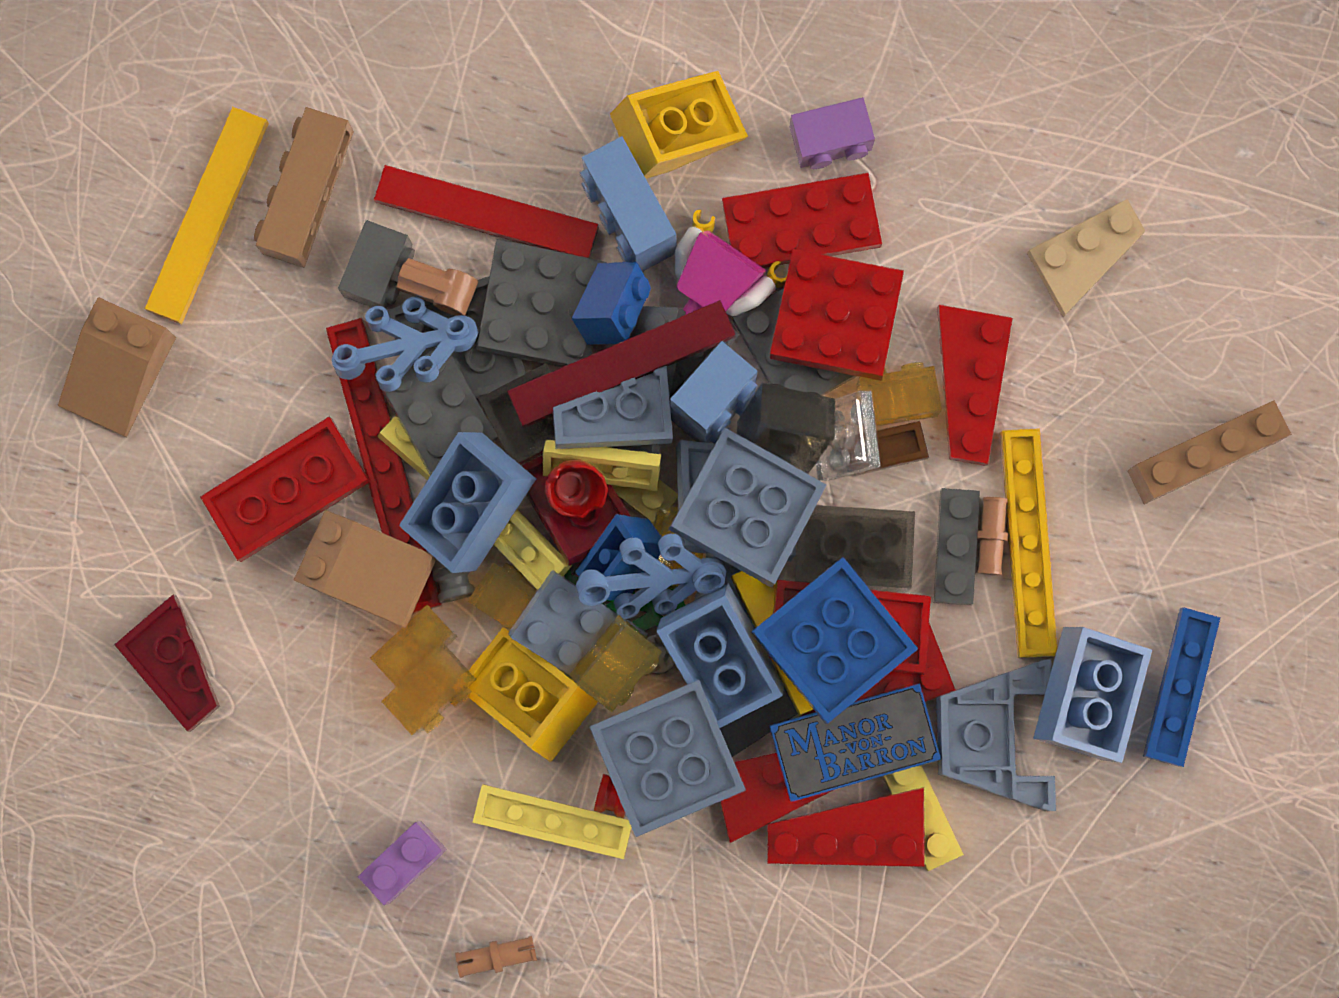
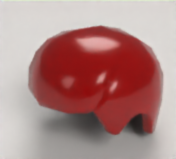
[544,459,608,518]

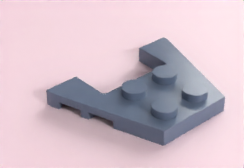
[936,660,1056,811]

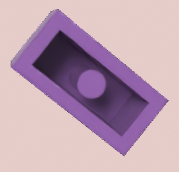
[789,97,875,169]
[357,821,447,906]

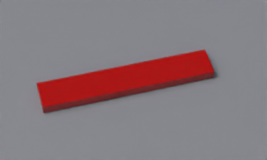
[374,165,599,258]

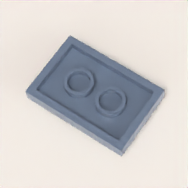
[508,570,648,697]

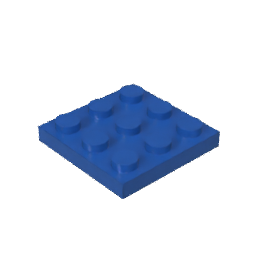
[751,557,918,724]

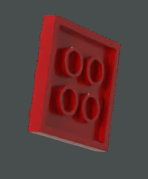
[770,249,904,381]

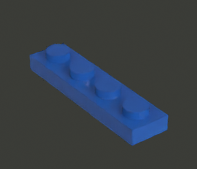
[1143,607,1221,767]

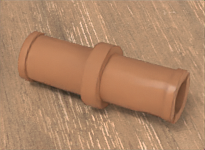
[977,497,1008,575]
[455,936,537,978]

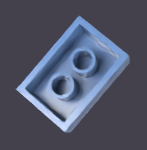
[579,136,677,272]
[670,341,758,444]
[399,432,536,573]
[657,583,784,728]
[1033,627,1152,763]

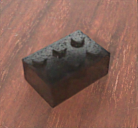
[793,505,915,593]

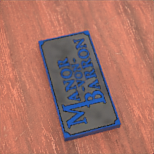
[769,683,941,802]

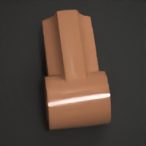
[396,258,479,316]

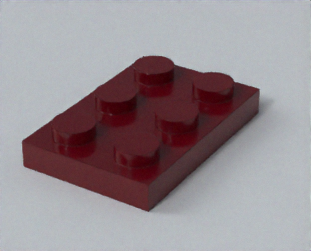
[521,455,630,566]

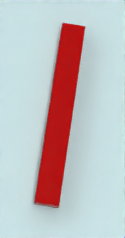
[326,318,443,615]

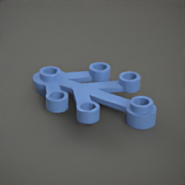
[331,297,478,392]
[576,534,726,619]

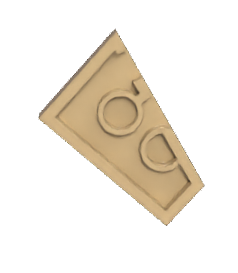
[1027,199,1145,317]

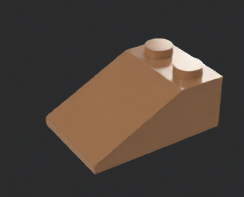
[58,297,177,438]
[294,510,436,628]

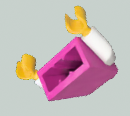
[675,210,787,316]

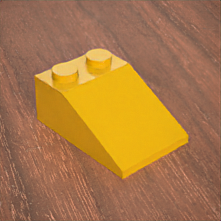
[610,71,748,179]
[456,627,599,762]

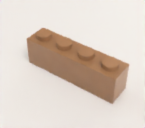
[254,107,354,268]
[1127,400,1292,505]

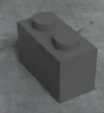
[338,220,415,309]

